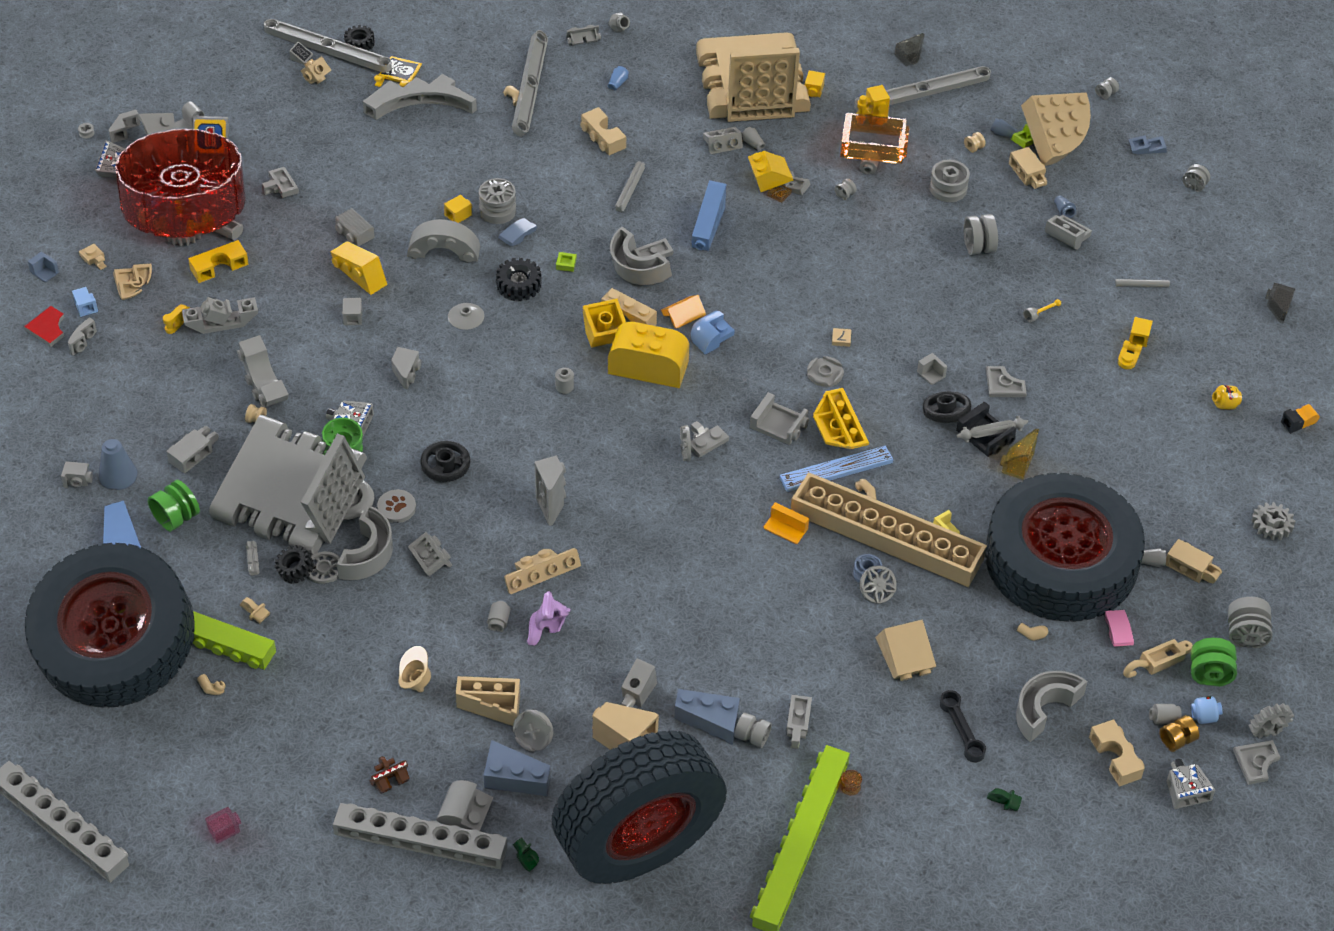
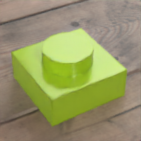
[556,252,577,272]

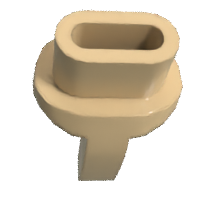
[240,597,270,624]

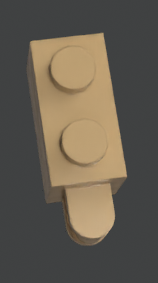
[1009,147,1047,189]
[1166,539,1222,583]

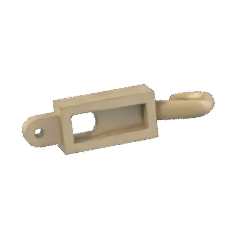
[1123,639,1193,678]

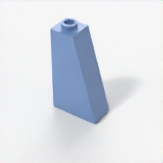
[692,180,726,251]
[103,501,141,548]

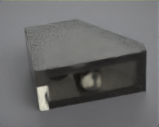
[895,33,925,66]
[1265,282,1295,324]

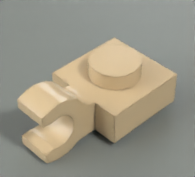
[79,244,107,270]

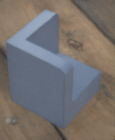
[28,252,59,282]

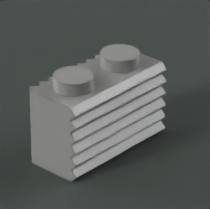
[335,208,375,247]

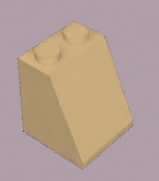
[876,620,936,681]
[592,702,659,750]

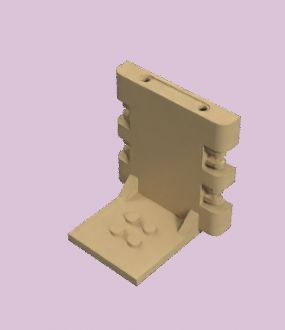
[696,33,811,122]

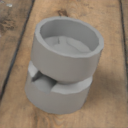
[734,712,772,748]

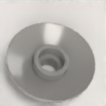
[448,303,484,330]

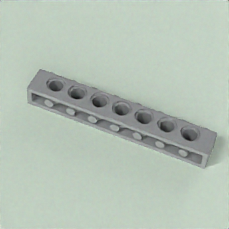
[0,761,129,883]
[333,803,507,870]

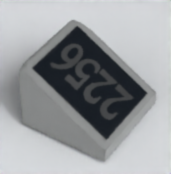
[289,42,313,64]

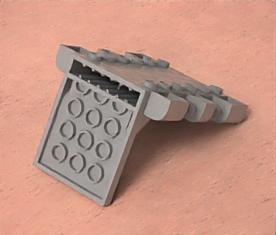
[209,415,367,556]

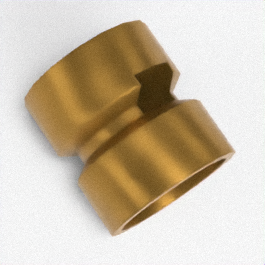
[1159,715,1200,752]

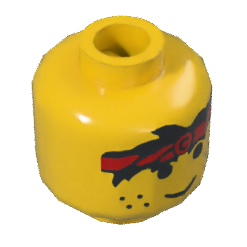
[1212,385,1242,410]

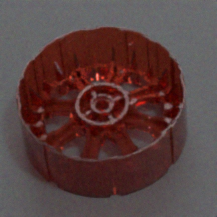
[115,129,246,238]

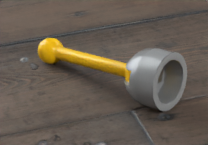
[1023,299,1061,323]

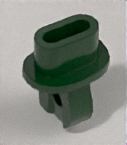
[987,788,1022,811]
[512,837,539,872]

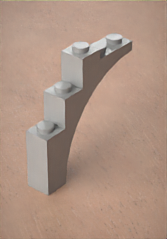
[363,74,477,120]

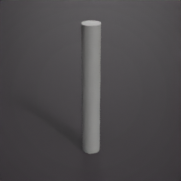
[1115,279,1170,287]

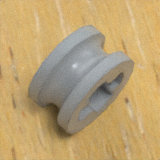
[78,123,95,138]

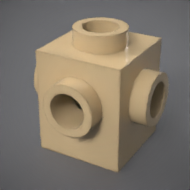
[300,56,331,84]

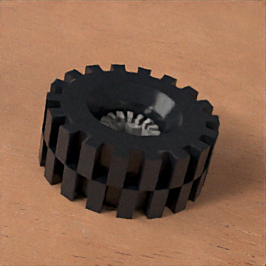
[496,257,542,301]

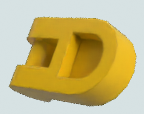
[163,304,190,334]
[1117,340,1143,370]

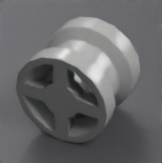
[834,178,857,200]

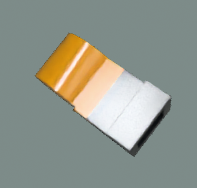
[1281,404,1320,434]

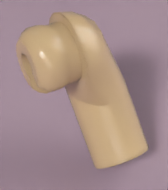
[503,86,519,106]
[855,479,876,500]
[1017,623,1048,641]

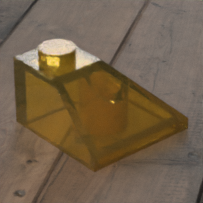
[1000,429,1039,480]

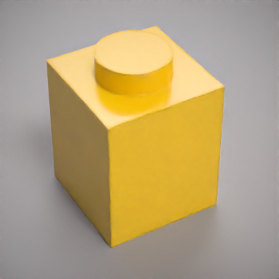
[805,70,825,97]
[444,194,472,223]
[1129,317,1153,347]

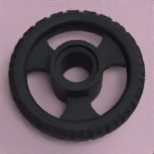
[923,391,971,423]
[421,440,470,482]

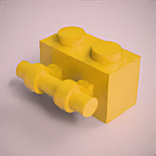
[856,85,890,125]

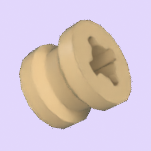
[964,132,986,153]
[245,404,267,423]

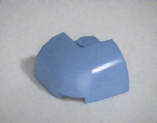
[690,310,735,354]

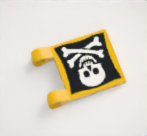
[374,56,422,87]

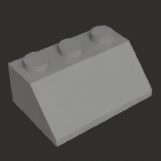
[534,455,566,526]

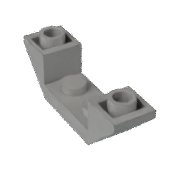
[182,297,258,334]

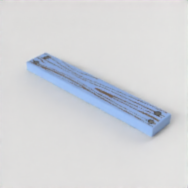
[780,445,893,492]

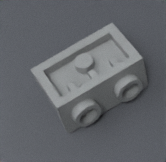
[703,127,743,154]
[408,532,453,576]

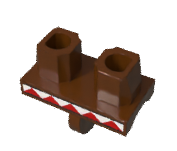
[369,756,410,794]

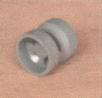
[1095,77,1119,100]

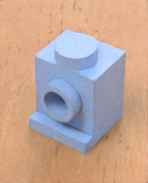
[72,287,98,317]

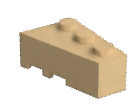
[456,676,520,726]

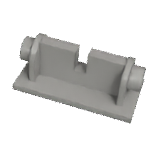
[566,25,601,46]

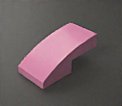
[1104,610,1134,647]

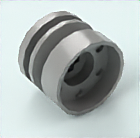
[479,178,516,224]
[1228,597,1273,648]

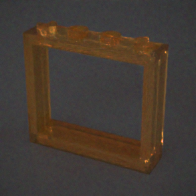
[840,113,909,164]

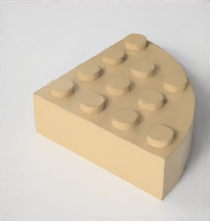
[1021,92,1091,166]

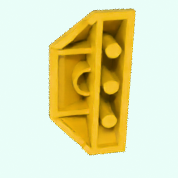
[813,388,869,449]

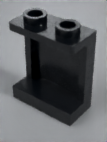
[956,401,1017,457]

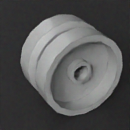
[929,159,970,202]
[963,214,998,255]

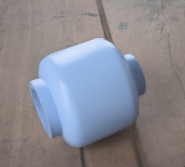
[1191,696,1223,724]

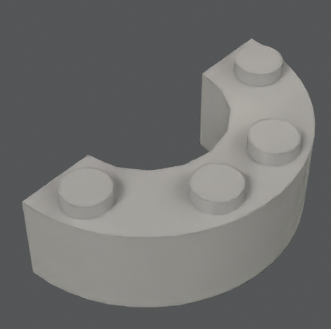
[407,219,480,262]
[610,227,672,285]
[237,335,289,407]
[337,505,393,580]
[1016,671,1088,742]

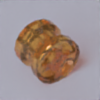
[840,770,862,796]

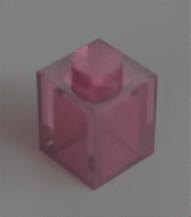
[205,807,241,844]

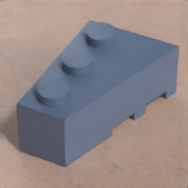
[674,689,740,745]
[484,740,551,796]

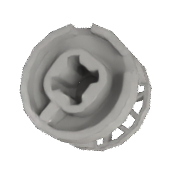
[1182,164,1210,192]

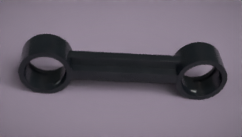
[940,690,986,763]

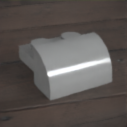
[1045,215,1092,250]
[436,780,493,830]

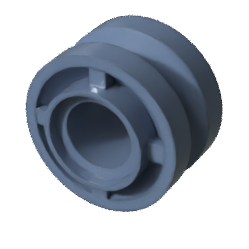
[853,554,882,585]

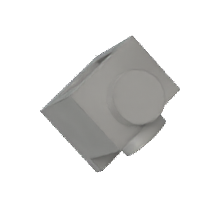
[201,297,232,325]
[61,461,93,488]

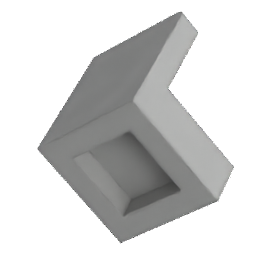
[342,298,363,325]
[917,353,947,385]

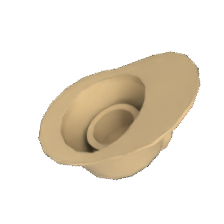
[399,646,431,693]

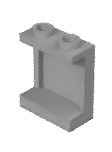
[750,392,809,445]

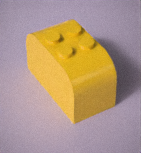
[608,322,689,388]

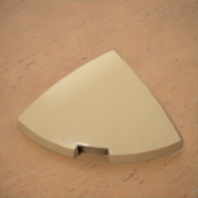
[113,264,152,300]

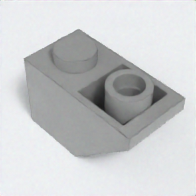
[391,347,422,389]

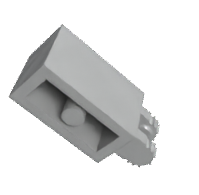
[166,426,219,474]

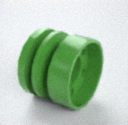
[322,417,363,455]
[147,479,200,532]

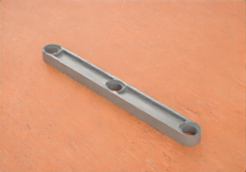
[264,19,392,73]
[512,30,548,137]
[854,66,991,111]

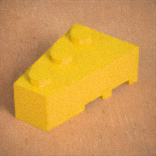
[330,241,388,295]

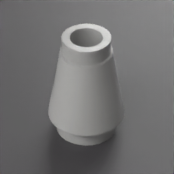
[741,127,766,151]
[1141,548,1166,567]

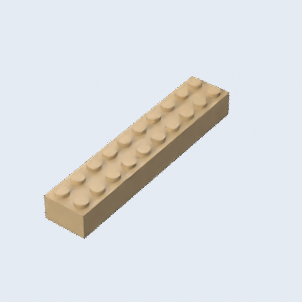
[791,472,987,587]

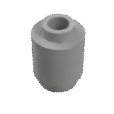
[860,149,880,174]
[555,368,574,394]
[487,601,511,632]
[1149,704,1182,725]

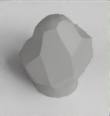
[608,12,630,32]

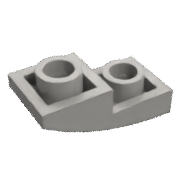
[68,317,97,355]

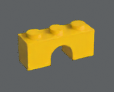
[188,240,249,283]

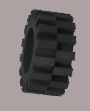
[344,25,375,51]
[275,545,314,584]

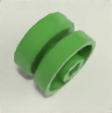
[1191,637,1237,687]

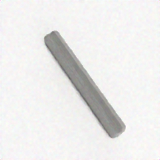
[615,161,645,212]

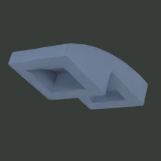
[1128,135,1167,154]
[499,218,537,246]

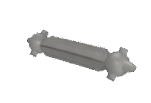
[957,416,1028,442]

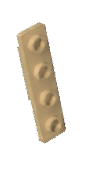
[504,548,581,594]

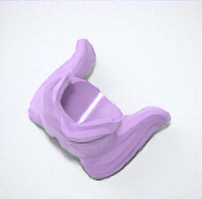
[527,591,571,646]

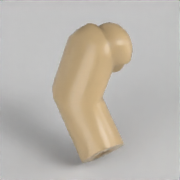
[197,674,225,695]

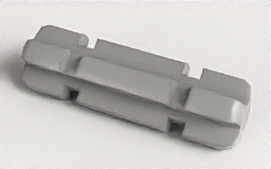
[246,541,260,575]

